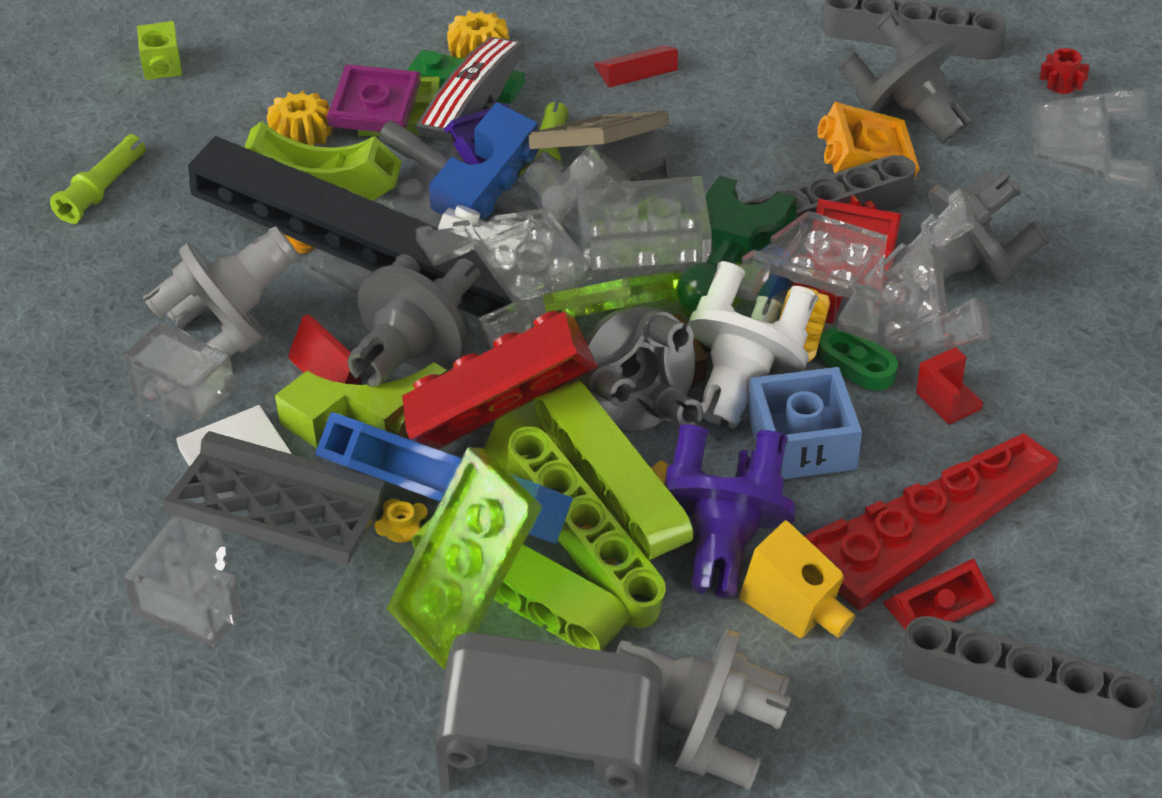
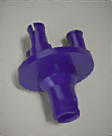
[664,424,797,598]

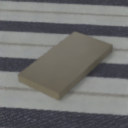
[529,110,669,149]

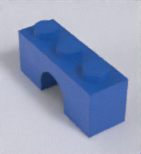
[429,102,539,220]

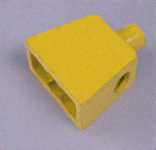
[739,520,856,638]

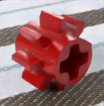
[1039,48,1090,94]

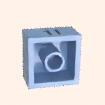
[748,367,862,479]

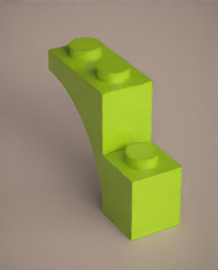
[244,121,402,201]
[275,362,447,449]

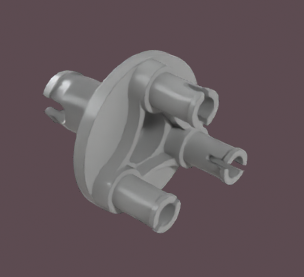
[143,226,300,375]
[616,629,791,791]

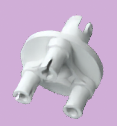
[687,261,819,429]

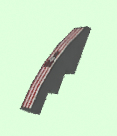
[416,37,525,142]

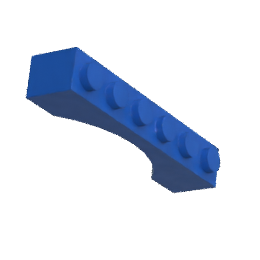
[315,412,573,544]

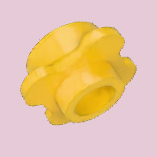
[375,499,428,543]

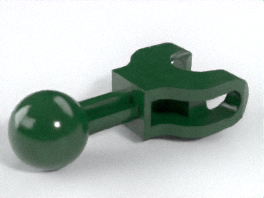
[677,176,797,314]

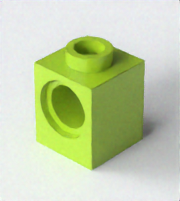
[137,21,182,80]

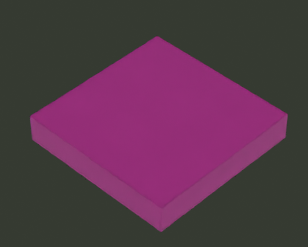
[327,64,421,132]

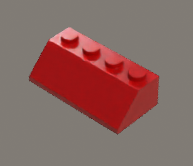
[402,310,598,450]

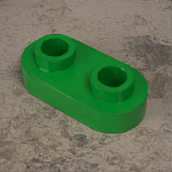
[818,326,898,391]

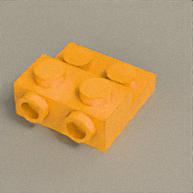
[817,102,920,178]

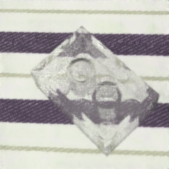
[576,176,711,280]

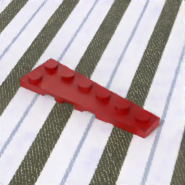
[804,433,1059,611]

